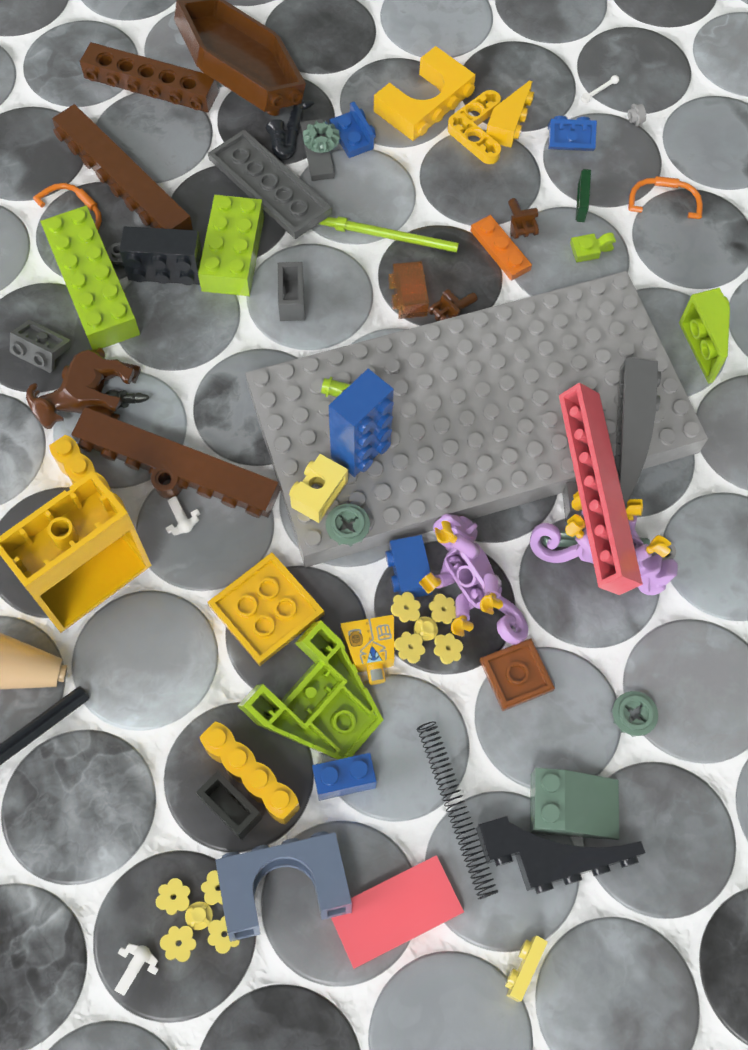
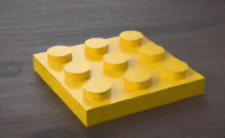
[207,552,325,666]

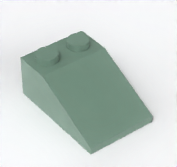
[530,768,619,840]

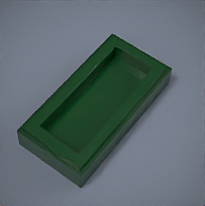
[575,169,591,223]

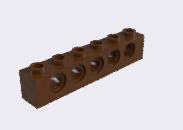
[80,42,218,113]

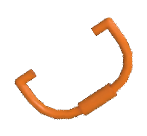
[628,176,703,219]
[33,183,102,230]

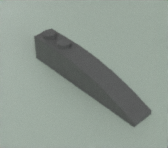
[615,357,661,507]

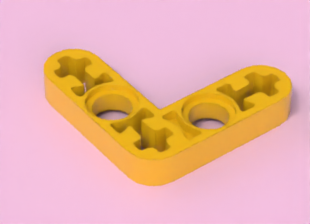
[448,90,501,164]

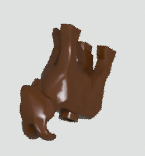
[26,348,141,429]

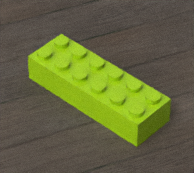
[40,205,140,350]

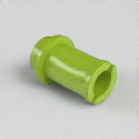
[321,376,351,397]

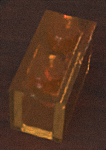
[388,261,429,319]

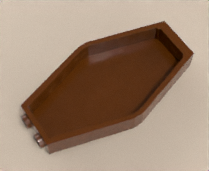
[174,0,306,116]

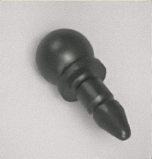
[105,390,149,409]

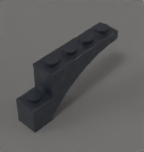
[476,816,646,894]

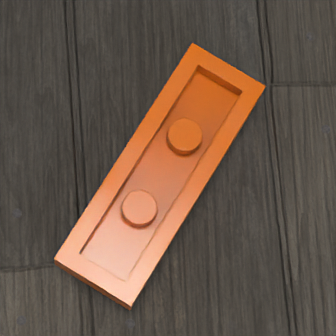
[470,215,532,281]

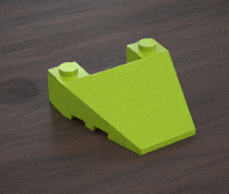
[238,620,383,760]

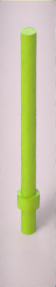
[319,216,459,253]

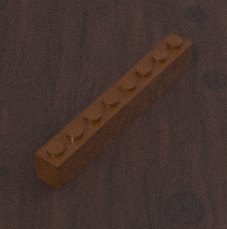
[52,104,193,230]

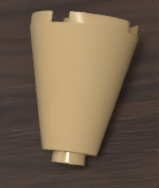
[0,633,67,690]

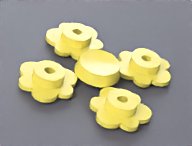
[391,592,463,664]
[156,870,240,962]

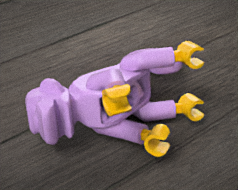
[530,491,678,595]
[419,514,528,645]

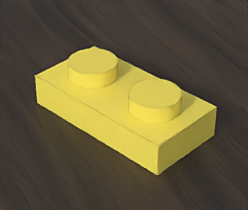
[505,935,548,1002]

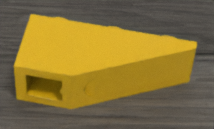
[486,81,534,148]

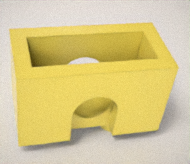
[289,454,348,523]

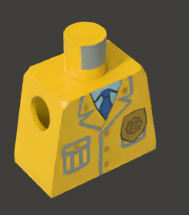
[341,615,394,685]

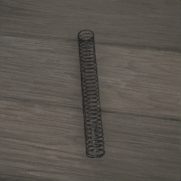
[416,721,499,900]

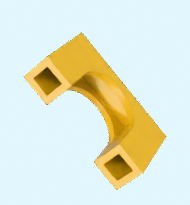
[374,46,476,141]

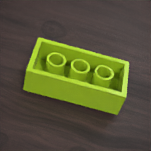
[198,195,264,296]

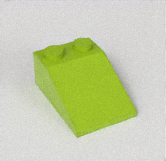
[679,287,730,384]

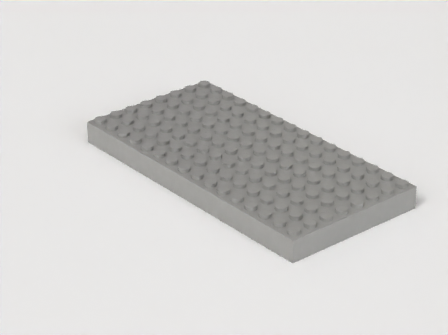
[245,271,708,568]

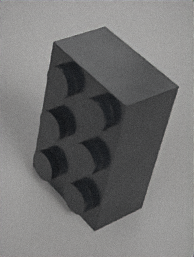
[119,226,203,285]

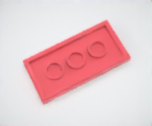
[331,855,464,969]

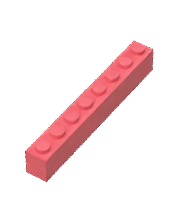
[559,383,643,595]

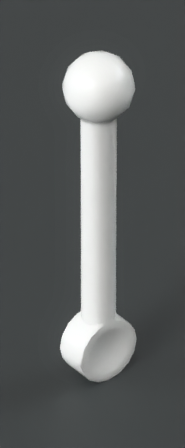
[581,75,619,103]

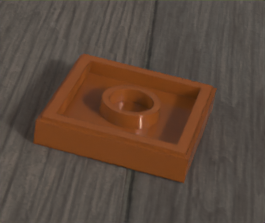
[480,638,555,711]

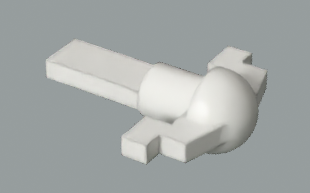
[166,496,200,536]
[114,943,159,996]

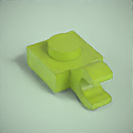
[570,233,616,263]

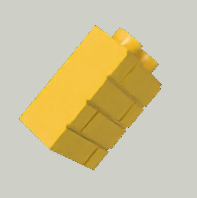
[0,471,152,633]

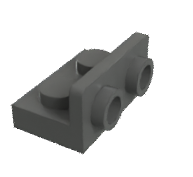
[10,320,71,373]

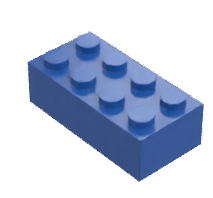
[328,368,394,477]

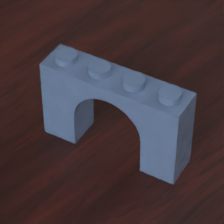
[215,831,352,942]

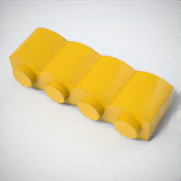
[49,435,127,511]
[200,722,300,825]

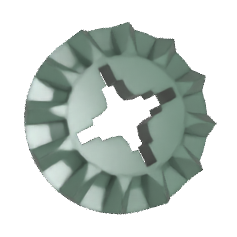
[303,120,340,153]
[326,504,370,547]
[611,691,658,737]

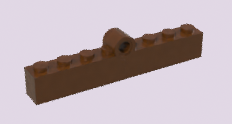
[71,407,280,518]

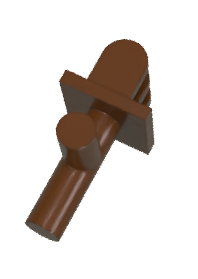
[508,198,539,239]
[428,289,478,321]

